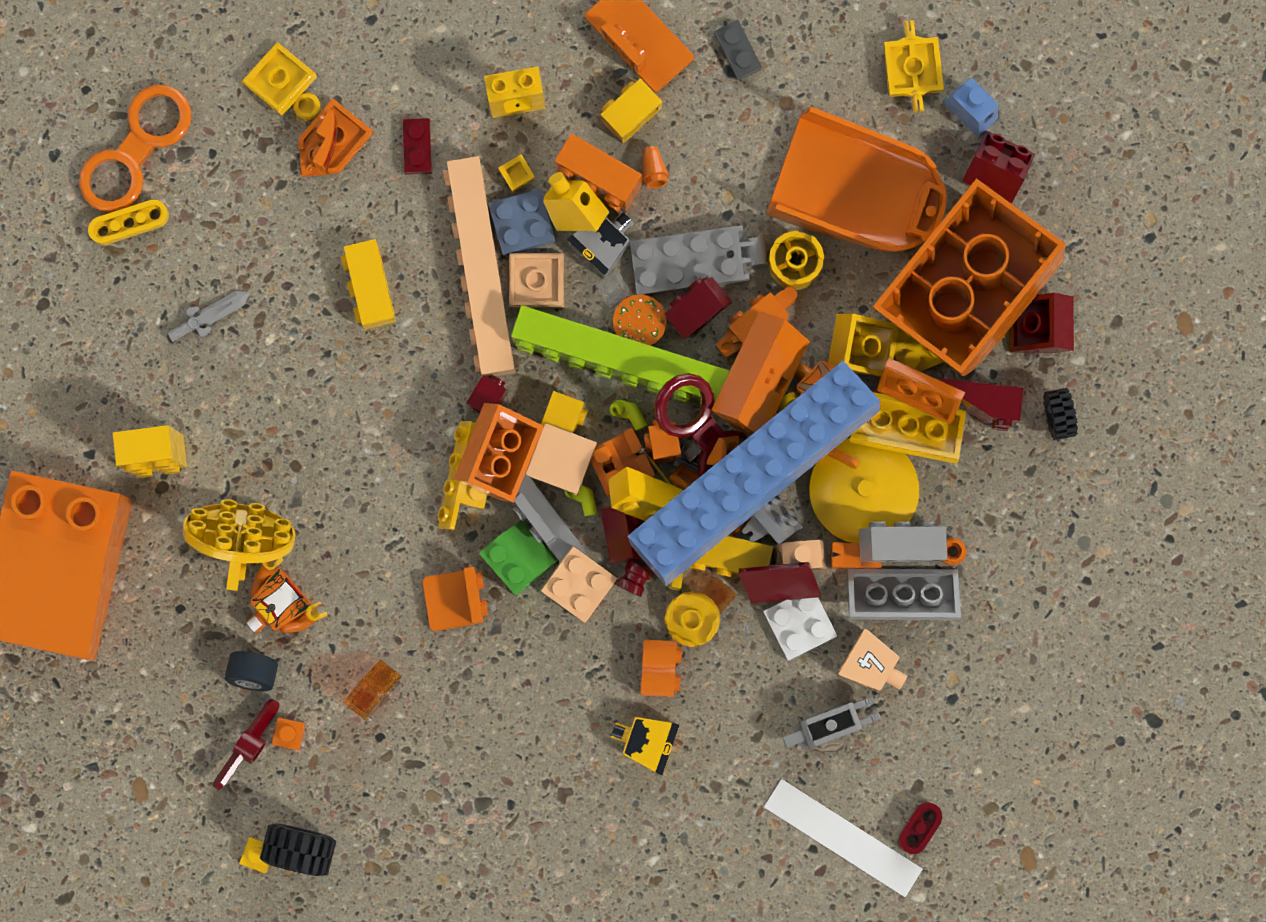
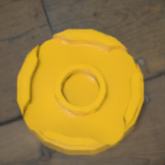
[665,591,720,647]

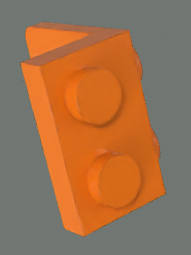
[423,567,489,631]

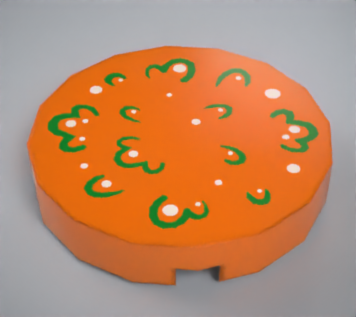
[613,294,667,346]

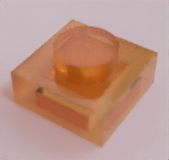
[702,577,737,614]

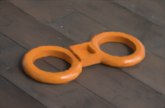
[79,85,191,212]

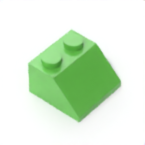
[479,520,558,597]

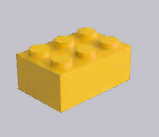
[112,425,187,478]

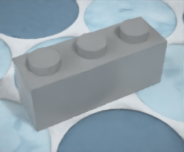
[859,522,947,562]

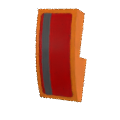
[312,109,337,172]

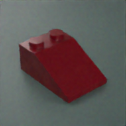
[939,378,1023,431]

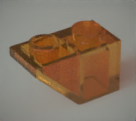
[343,660,402,720]

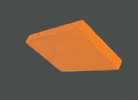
[877,358,965,424]

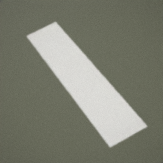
[764,779,923,897]

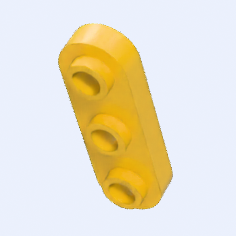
[88,200,169,245]

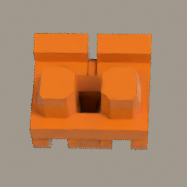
[591,428,657,497]

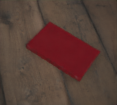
[738,562,821,603]

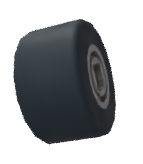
[224,651,278,692]

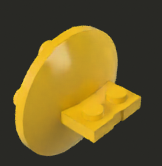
[183,499,296,591]

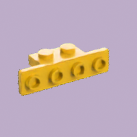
[438,421,487,530]

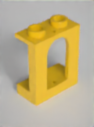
[484,66,546,118]

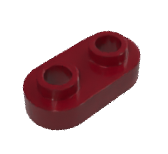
[898,802,942,854]

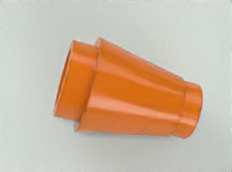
[642,146,669,189]

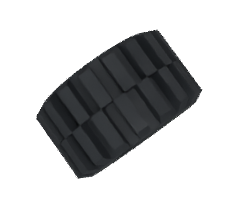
[260,823,337,876]

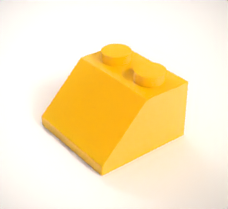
[828,313,899,377]

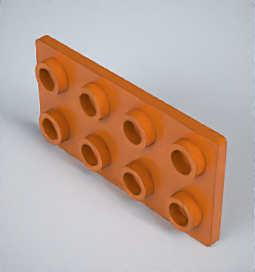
[584,0,694,93]

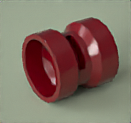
[617,560,653,597]

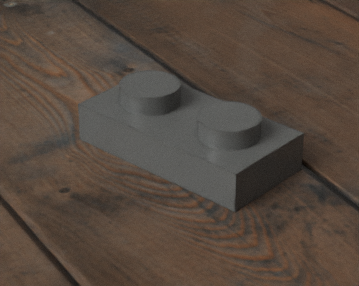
[714,20,762,81]

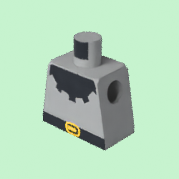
[567,212,633,280]

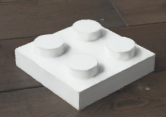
[763,597,837,661]

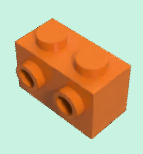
[644,420,681,464]

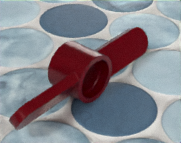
[213,699,280,790]

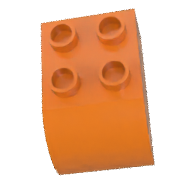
[873,178,1066,376]

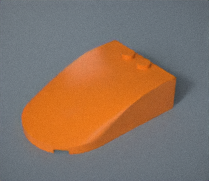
[766,106,946,252]

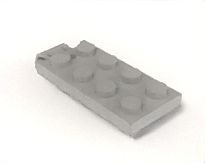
[630,225,768,295]

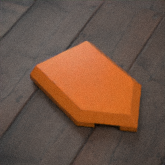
[298,98,374,177]

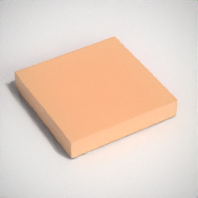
[509,253,564,309]
[525,423,597,495]

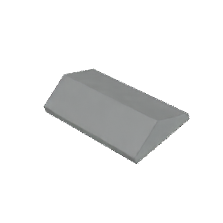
[848,569,961,620]

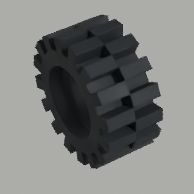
[1043,388,1078,440]

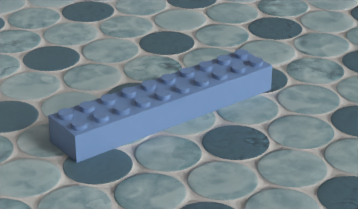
[628,361,880,586]

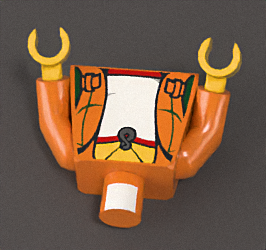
[246,558,327,634]

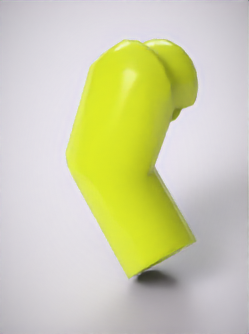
[609,400,648,431]
[564,484,598,517]

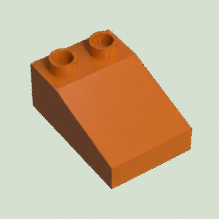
[0,470,133,661]

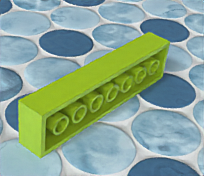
[511,305,730,408]

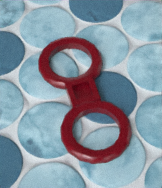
[654,373,748,477]

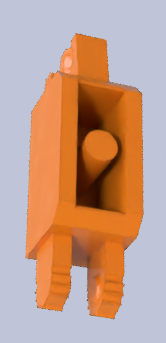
[716,286,798,359]

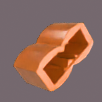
[641,640,682,697]

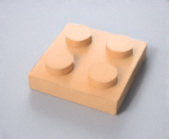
[540,545,618,623]

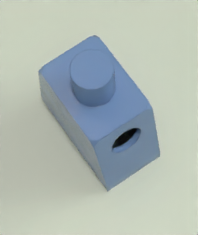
[942,78,999,138]

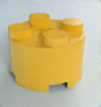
[768,230,824,290]

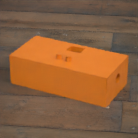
[711,311,810,435]

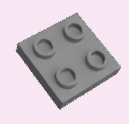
[742,494,803,544]

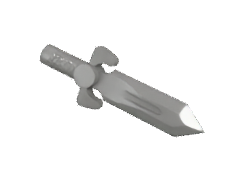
[168,291,250,342]

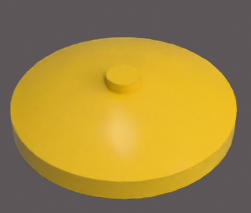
[809,437,919,544]

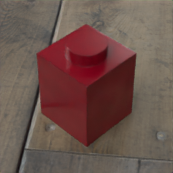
[466,375,508,413]

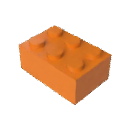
[554,133,642,213]
[454,403,544,503]

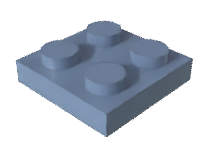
[488,189,555,257]

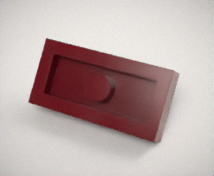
[403,118,432,175]

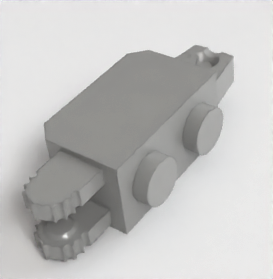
[782,697,881,749]

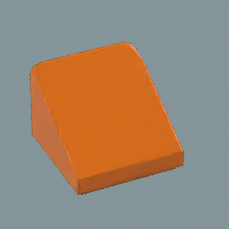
[707,436,739,465]

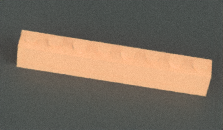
[443,156,515,377]

